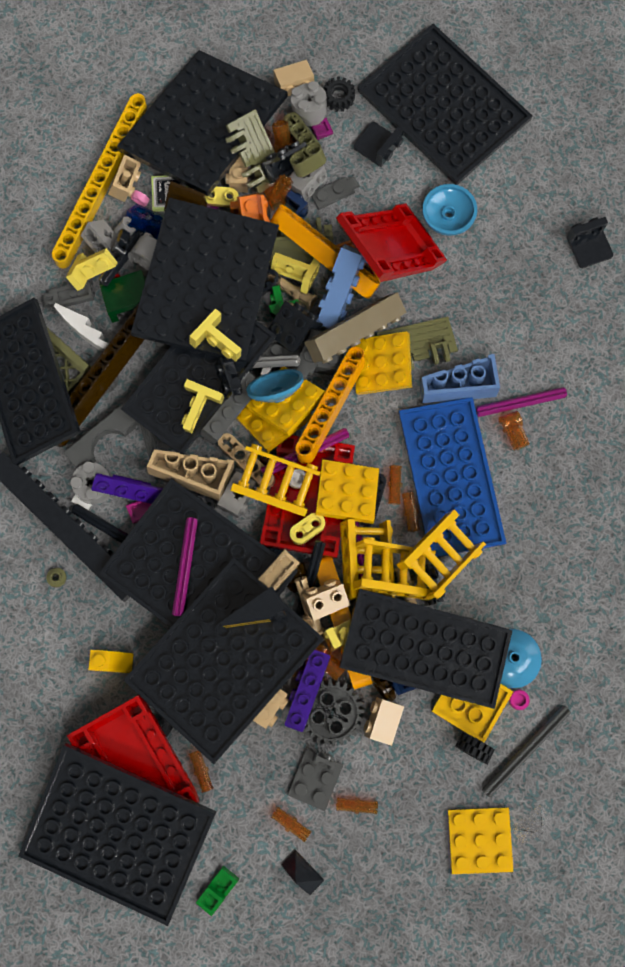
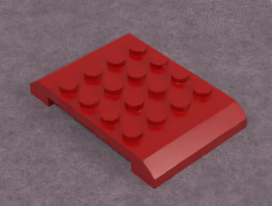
[336,203,447,282]
[260,435,355,558]
[67,694,200,803]

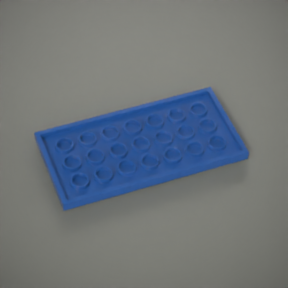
[398,397,507,558]

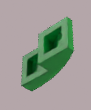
[196,866,239,916]

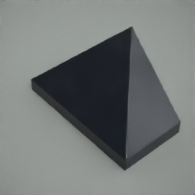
[281,850,324,895]

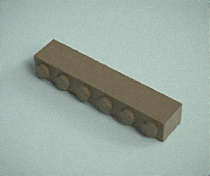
[304,292,407,364]

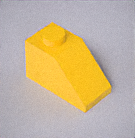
[88,650,134,673]

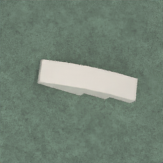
[54,303,109,352]

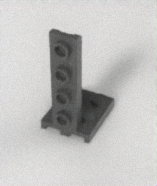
[288,749,343,811]

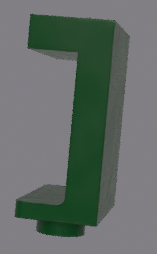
[99,270,147,323]

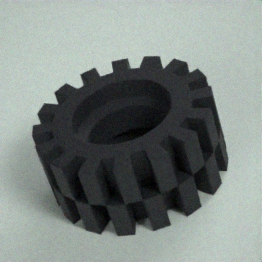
[324,77,355,112]
[455,732,495,765]

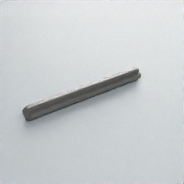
[482,706,571,797]

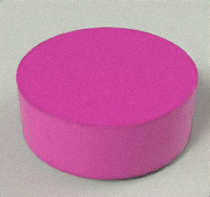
[509,690,530,710]

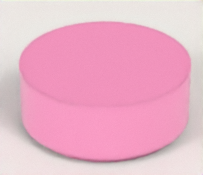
[131,190,150,207]

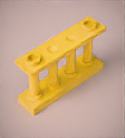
[230,443,321,517]
[396,509,486,600]
[340,519,396,600]
[353,537,435,600]

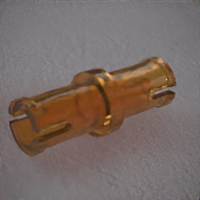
[387,465,403,505]
[402,492,420,532]
[188,750,214,793]
[336,797,378,815]
[271,806,312,842]

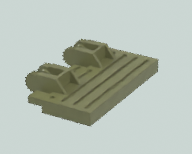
[225,109,286,194]
[269,217,334,267]
[376,317,458,370]

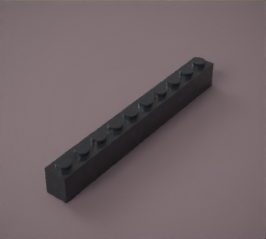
[0,452,130,602]

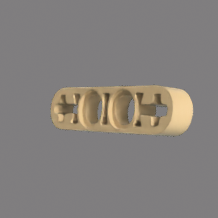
[218,433,275,490]

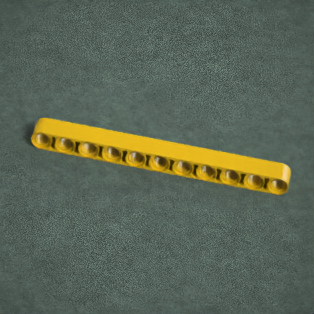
[52,93,148,269]

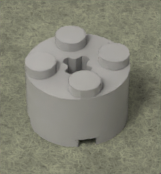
[291,81,327,126]
[128,233,157,274]
[70,462,110,505]

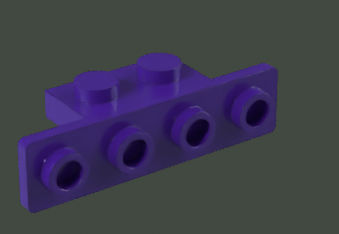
[91,473,163,504]
[285,650,330,732]

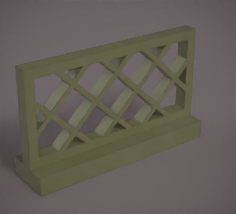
[46,326,92,394]

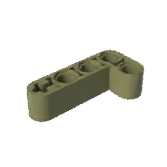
[283,112,326,177]

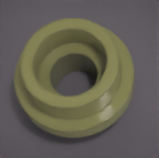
[46,568,67,588]

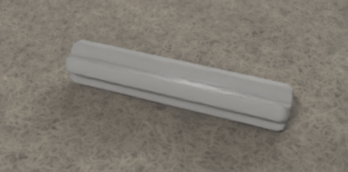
[253,355,301,368]

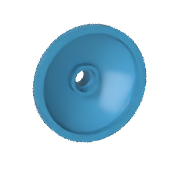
[422,184,477,236]
[246,369,304,403]
[501,629,542,688]

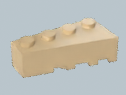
[146,449,234,501]

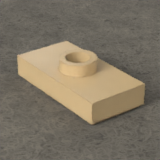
[258,550,300,591]

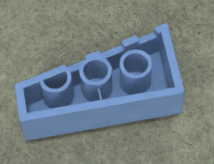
[317,244,366,328]
[420,354,500,404]

